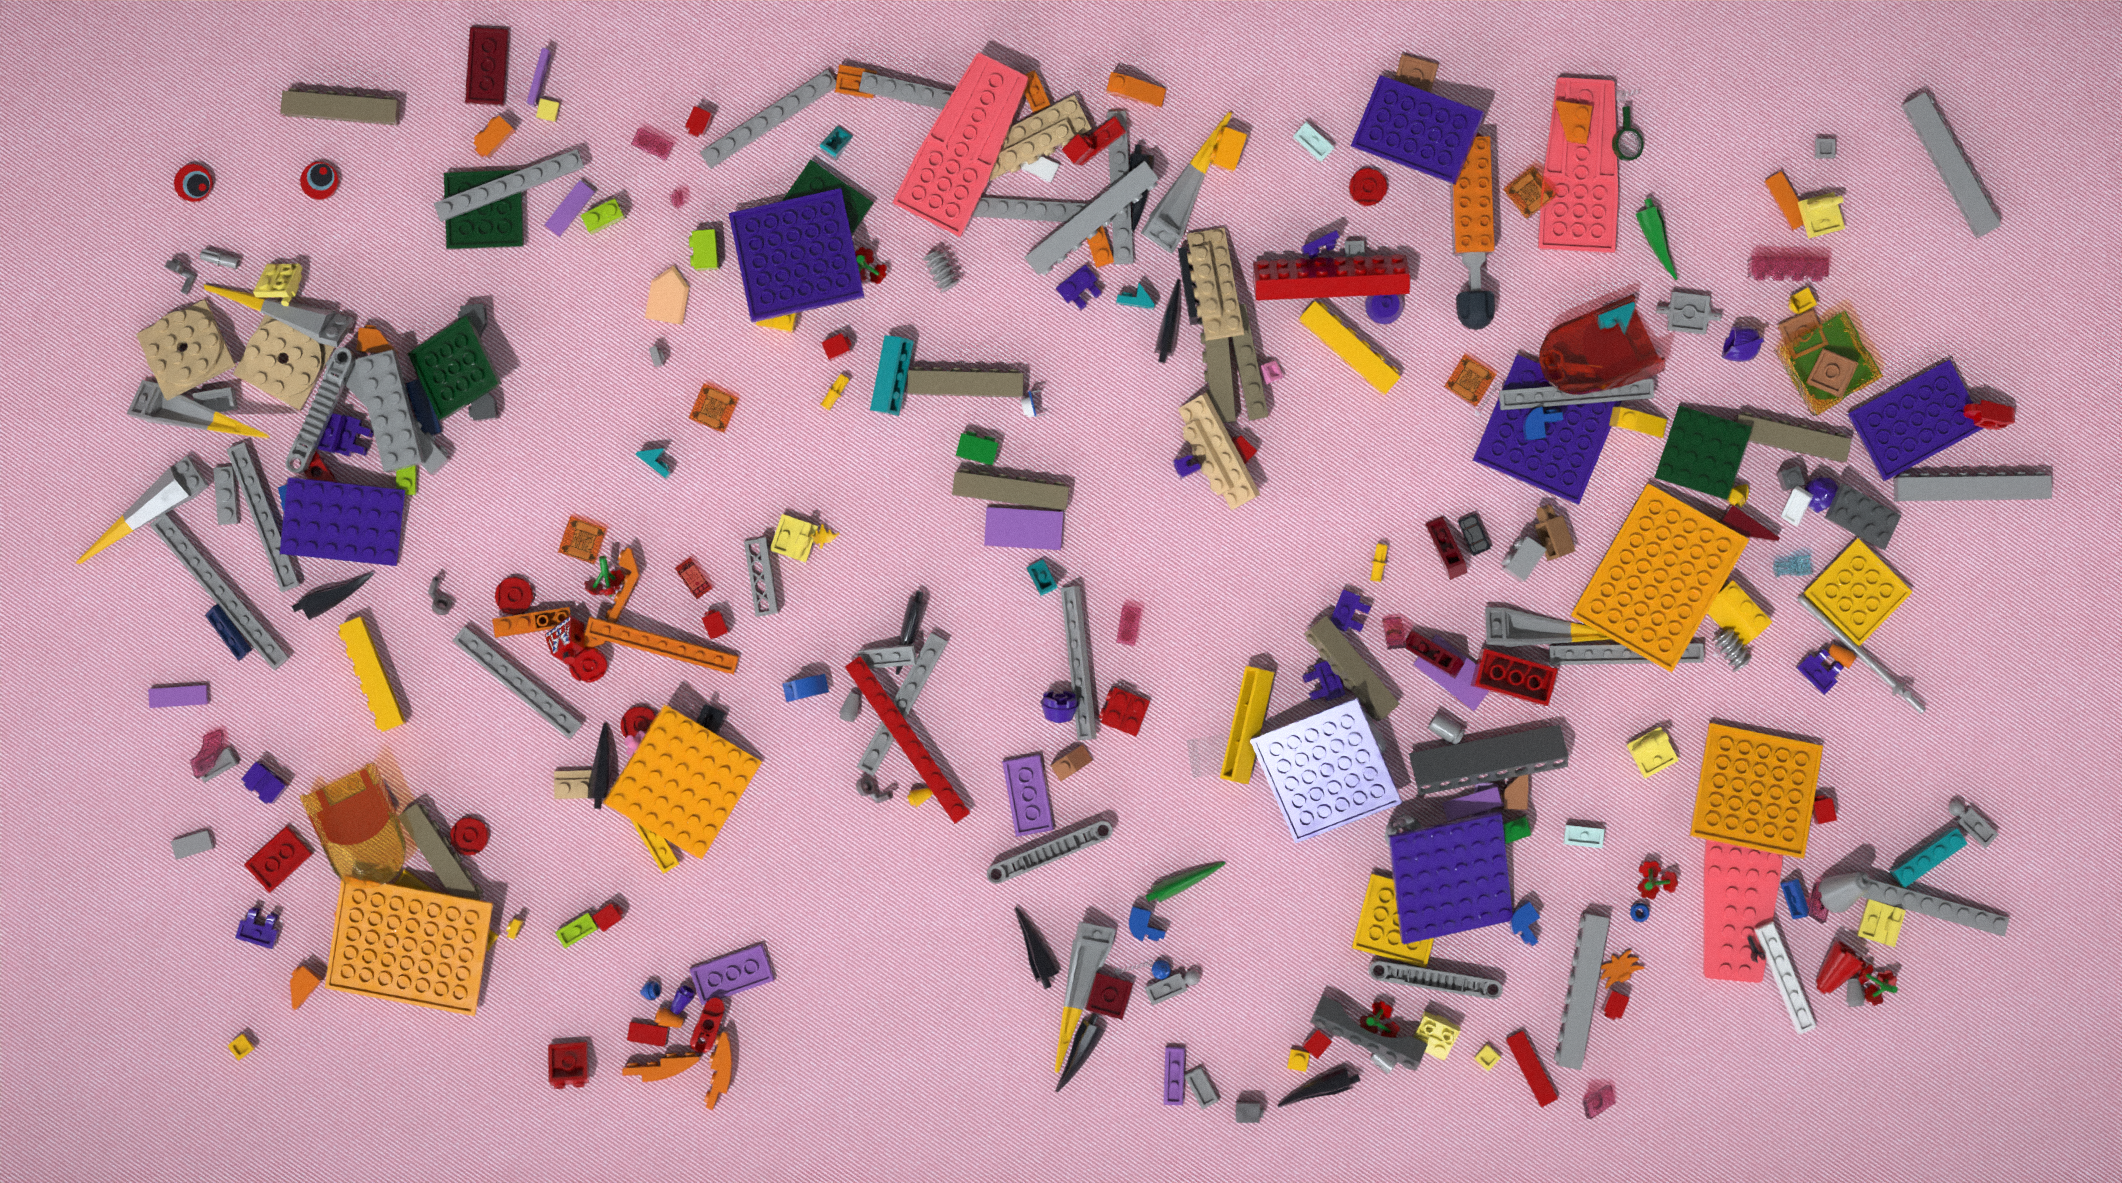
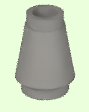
[839,693,860,722]
[1846,978,1865,1007]

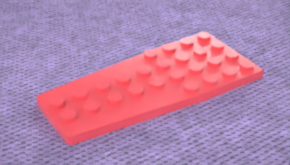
[892,53,1029,237]
[1538,77,1618,253]
[1703,839,1783,983]

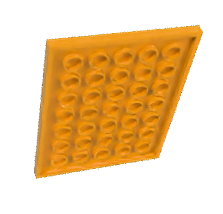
[1571,483,1750,673]
[325,875,494,1016]

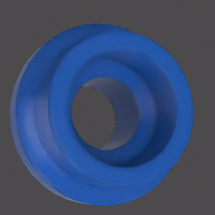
[1630,903,1650,922]

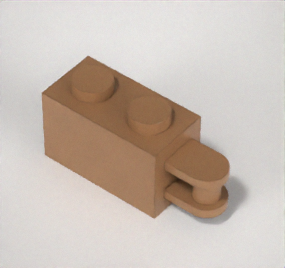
[1534,504,1576,561]

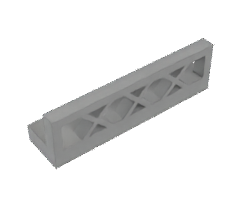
[744,537,779,617]

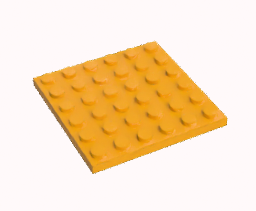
[603,704,762,860]
[1689,723,1823,859]

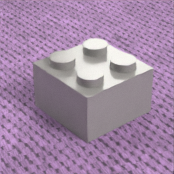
[1501,536,1547,582]

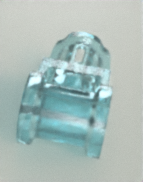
[1773,555,1813,578]

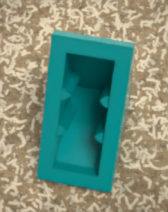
[819,125,853,161]

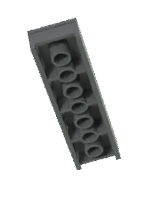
[1409,725,1569,795]

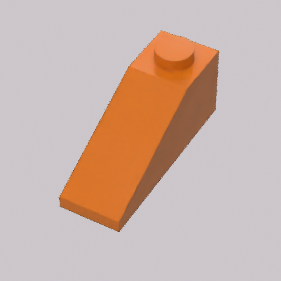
[1106,72,1166,108]

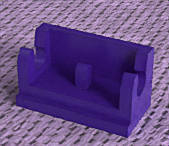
[1172,455,1201,479]

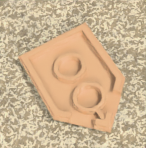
[645,265,689,325]

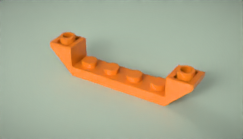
[584,548,641,647]

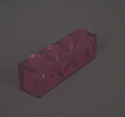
[1747,256,1829,282]

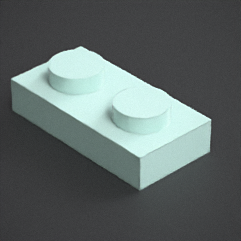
[1293,122,1334,162]
[1563,825,1604,848]

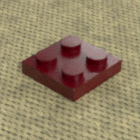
[1085,972,1133,1020]

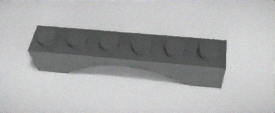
[458,303,499,422]
[1310,995,1428,1071]

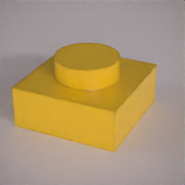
[506,918,524,940]
[227,1033,255,1061]
[1287,1049,1310,1072]

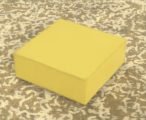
[536,99,560,122]
[1474,1044,1501,1072]

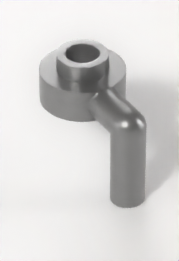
[164,258,196,295]
[428,576,452,615]
[856,776,893,803]

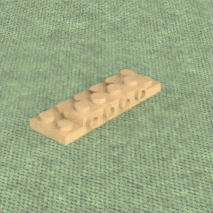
[989,95,1092,182]
[1187,228,1244,341]
[1178,393,1261,510]

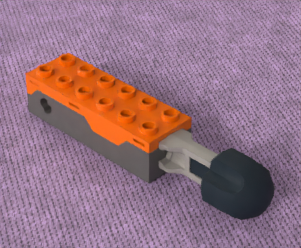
[1450,132,1495,330]

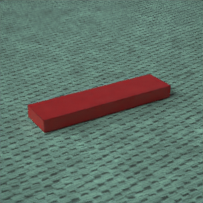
[1505,1030,1558,1108]

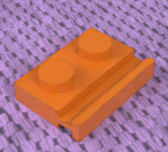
[834,64,877,99]

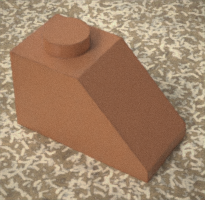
[1050,744,1093,782]
[1500,775,1528,810]

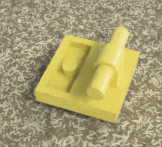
[1798,192,1845,239]
[253,264,303,306]
[770,514,819,563]
[1626,727,1679,779]
[1857,899,1906,947]
[1413,1011,1461,1061]

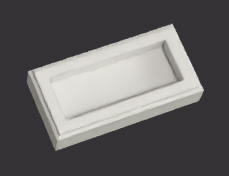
[1781,485,1813,527]

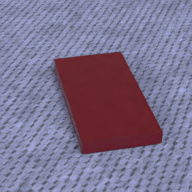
[465,27,509,106]

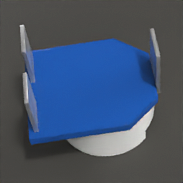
[1021,390,1046,418]

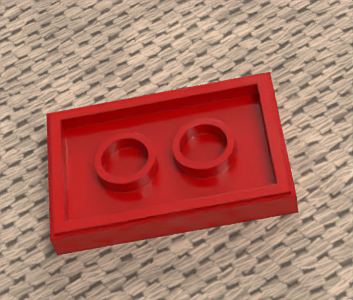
[244,826,313,893]

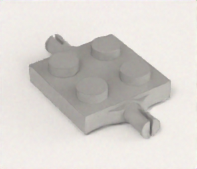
[1656,292,1722,335]

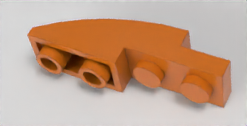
[492,607,571,638]
[704,1030,733,1110]
[622,1052,701,1083]

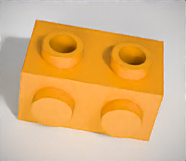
[1209,127,1247,172]

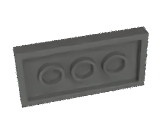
[1825,483,1901,550]

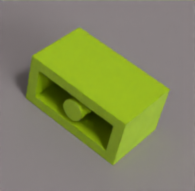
[580,198,626,235]
[689,229,719,271]

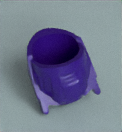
[1722,326,1764,362]
[1804,476,1839,513]

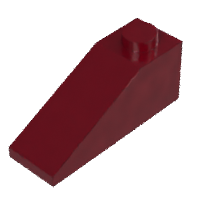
[1718,505,1780,542]
[1425,517,1467,580]
[1402,631,1465,679]

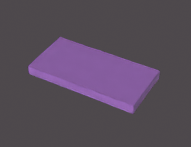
[984,507,1063,550]
[1413,634,1489,711]
[1002,754,1054,837]
[689,944,775,1005]

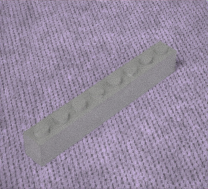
[1901,92,2001,239]
[1024,161,1159,276]
[325,349,450,475]
[1893,472,2052,501]
[1554,913,1609,1070]

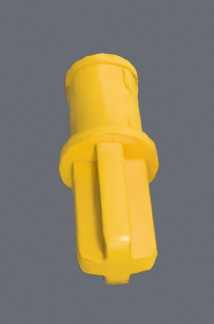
[820,374,849,411]
[1370,544,1388,582]

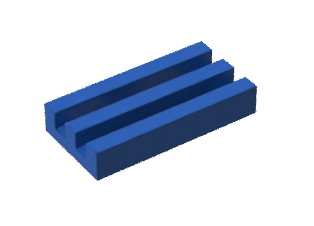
[1780,879,1811,919]

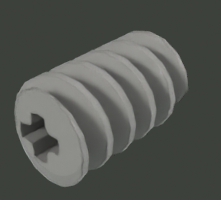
[923,250,960,293]
[1712,629,1752,672]

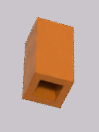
[473,116,515,159]

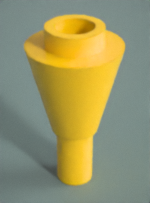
[907,788,934,808]

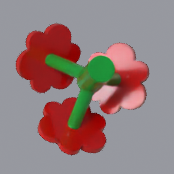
[855,247,887,284]
[584,556,625,597]
[1637,861,1678,900]
[1858,964,1898,1006]
[1359,1001,1400,1038]

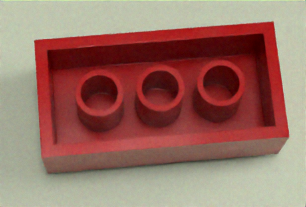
[1471,649,1558,706]

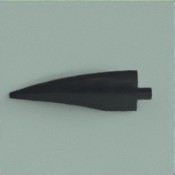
[1129,144,1155,231]
[1154,279,1181,364]
[291,573,373,620]
[895,591,927,675]
[587,723,611,809]
[1014,907,1059,989]
[1055,1013,1105,1092]
[1278,1065,1361,1108]

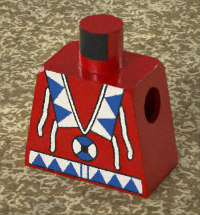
[545,615,584,664]

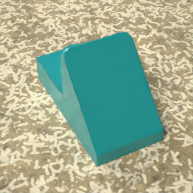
[1116,283,1155,310]
[1597,302,1635,335]
[635,448,672,479]
[1026,559,1058,596]

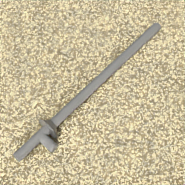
[1797,595,1926,714]

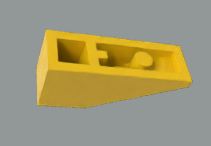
[1609,407,1667,438]

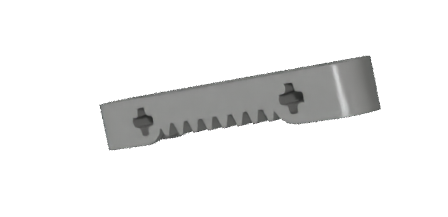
[285,347,356,474]
[986,820,1113,884]
[1368,960,1503,999]

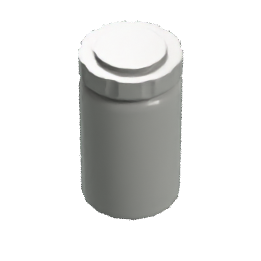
[1427,712,1465,745]

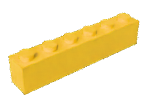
[1298,301,1401,396]
[338,617,406,732]
[1220,666,1274,785]

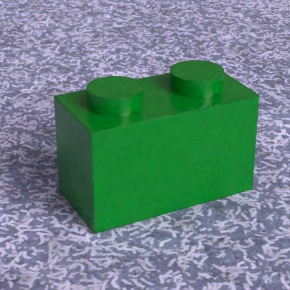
[955,431,999,466]

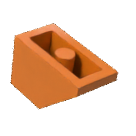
[356,325,398,356]
[290,965,323,1010]

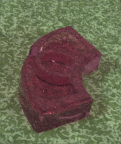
[190,729,224,779]

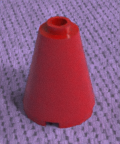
[1815,940,1867,994]

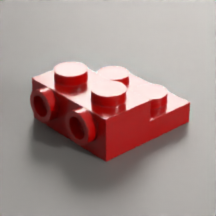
[1098,687,1150,737]
[548,1042,589,1089]

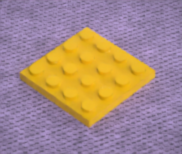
[1803,538,1912,647]
[1351,874,1434,968]

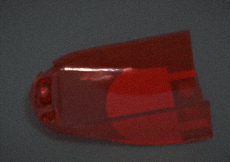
[1539,294,1666,395]

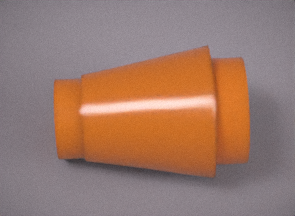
[1828,643,1857,669]
[654,1007,684,1028]

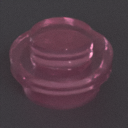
[670,190,684,209]

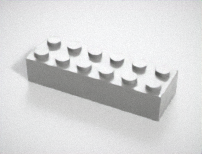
[355,350,425,473]

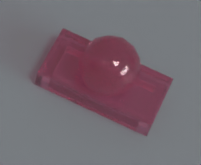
[1382,617,1407,650]
[1806,882,1829,924]
[1582,1085,1616,1119]

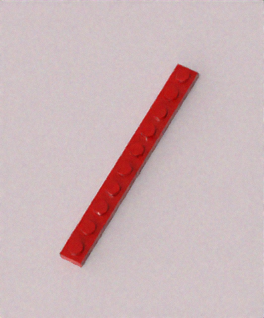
[845,656,970,824]

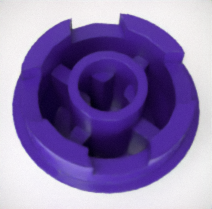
[1365,294,1403,324]
[1040,690,1079,723]

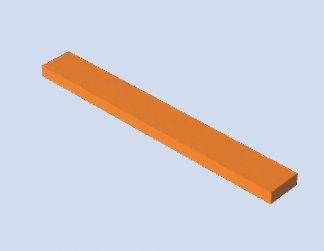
[584,616,739,675]

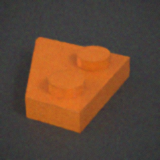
[1555,100,1592,145]

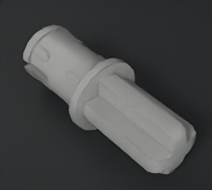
[200,249,240,270]

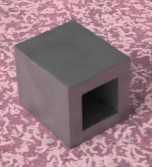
[1776,466,1805,491]
[1236,1101,1263,1123]

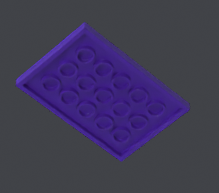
[1351,75,1485,185]
[1847,360,1984,481]
[279,477,405,566]

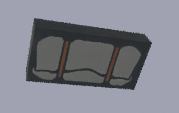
[1457,514,1491,556]

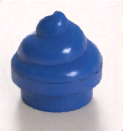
[1152,960,1171,979]
[640,981,661,1000]

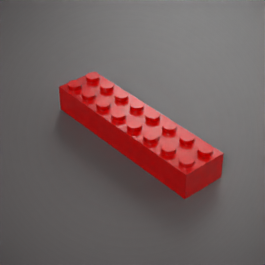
[1253,254,1410,301]

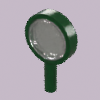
[1612,106,1644,161]

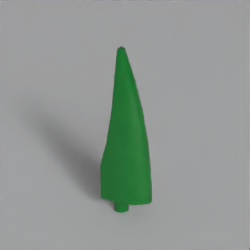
[1635,198,1678,280]
[1145,861,1225,903]

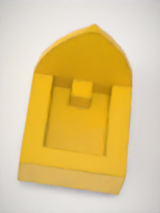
[1788,287,1818,314]
[1726,484,1749,508]

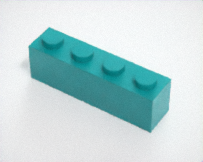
[870,335,914,416]
[1889,827,1968,888]

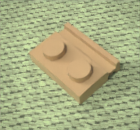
[554,770,592,799]

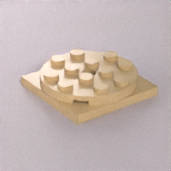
[136,299,236,401]
[233,314,336,411]

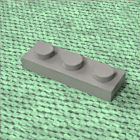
[213,466,239,525]
[858,644,917,669]

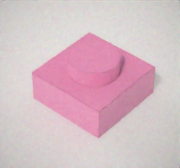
[1259,360,1284,385]

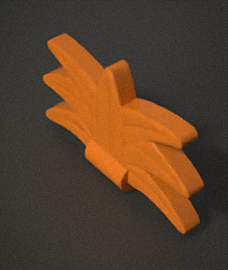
[1600,950,1644,989]

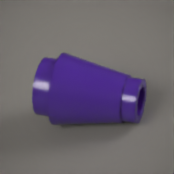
[670,985,695,1015]

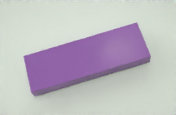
[526,48,552,107]
[544,180,596,237]
[148,685,208,708]
[1442,787,1504,821]
[1163,1046,1185,1106]

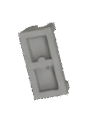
[193,387,238,413]

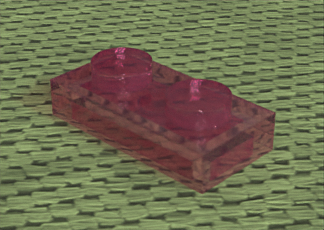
[631,127,674,161]
[1116,605,1141,646]

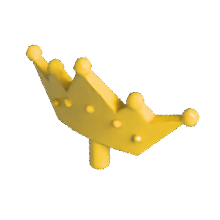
[810,524,840,549]

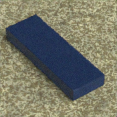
[406,379,442,435]
[205,604,252,661]

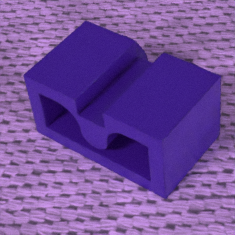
[241,761,289,804]

